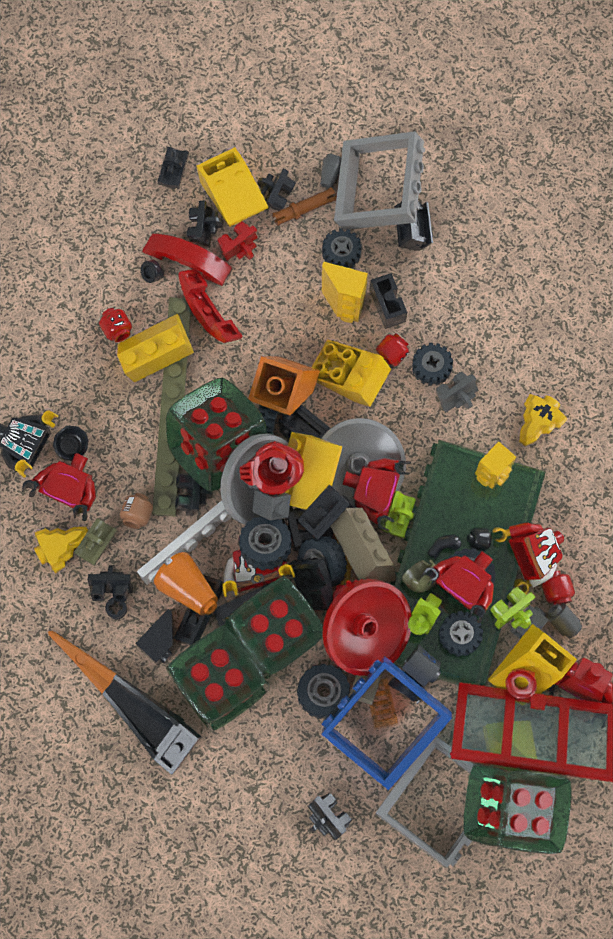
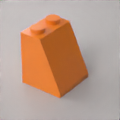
[248,356,320,415]

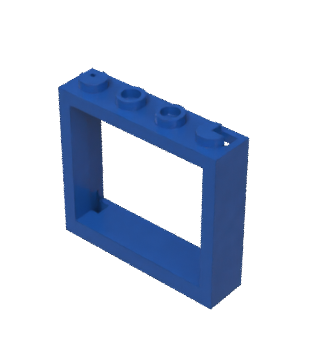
[321,656,452,790]

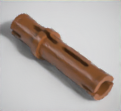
[272,187,337,226]

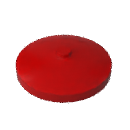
[322,579,412,676]

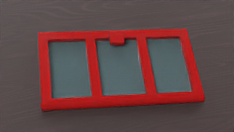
[450,682,613,783]

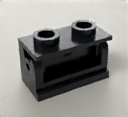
[394,201,433,251]
[278,404,330,439]

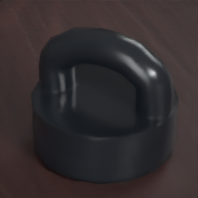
[140,260,165,283]

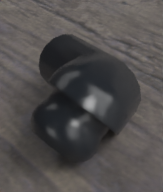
[427,534,462,560]

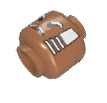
[119,493,153,529]

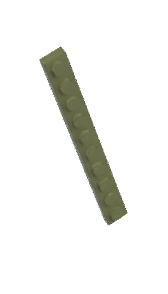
[152,297,191,517]

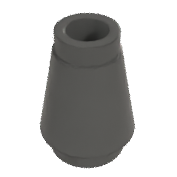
[320,154,341,188]

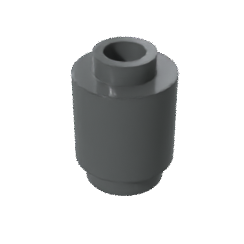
[547,603,582,638]

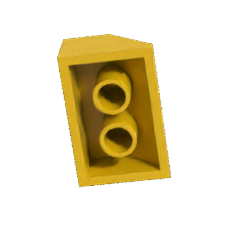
[321,262,368,323]
[117,314,194,383]
[285,432,343,510]

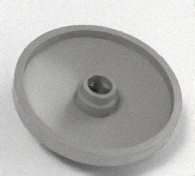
[321,418,406,508]
[221,433,288,524]

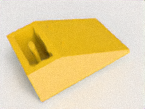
[196,147,268,227]
[311,339,391,407]
[488,624,577,707]

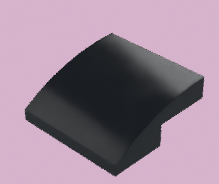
[288,559,333,611]

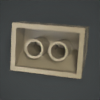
[331,508,397,582]

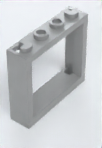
[334,131,425,230]
[375,736,501,868]

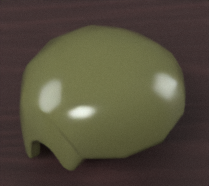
[402,560,438,593]

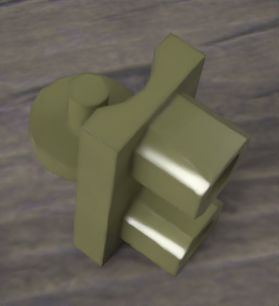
[74,518,117,566]

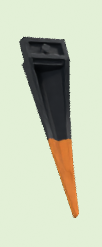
[48,631,202,775]

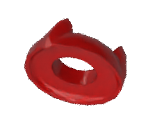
[506,668,537,699]

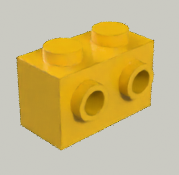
[475,441,516,489]

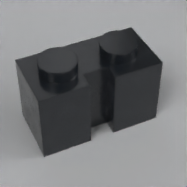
[369,273,408,329]

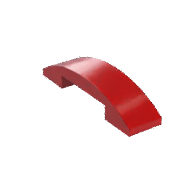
[142,234,232,286]
[178,269,243,343]

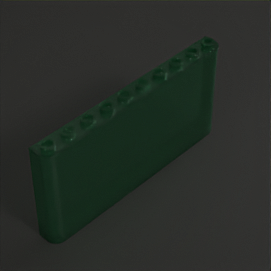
[390,439,546,686]

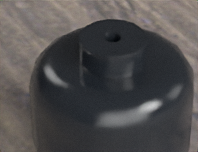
[467,527,492,551]

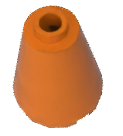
[154,552,218,615]

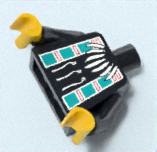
[0,410,59,478]

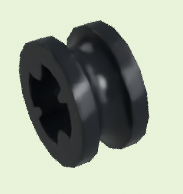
[105,598,127,620]

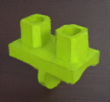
[381,491,416,538]
[490,587,536,629]
[408,593,442,635]

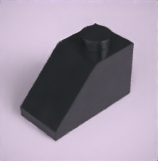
[135,609,174,666]

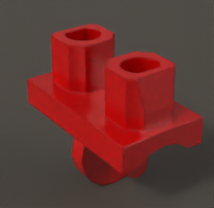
[218,221,258,261]

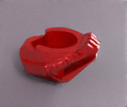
[240,441,304,495]

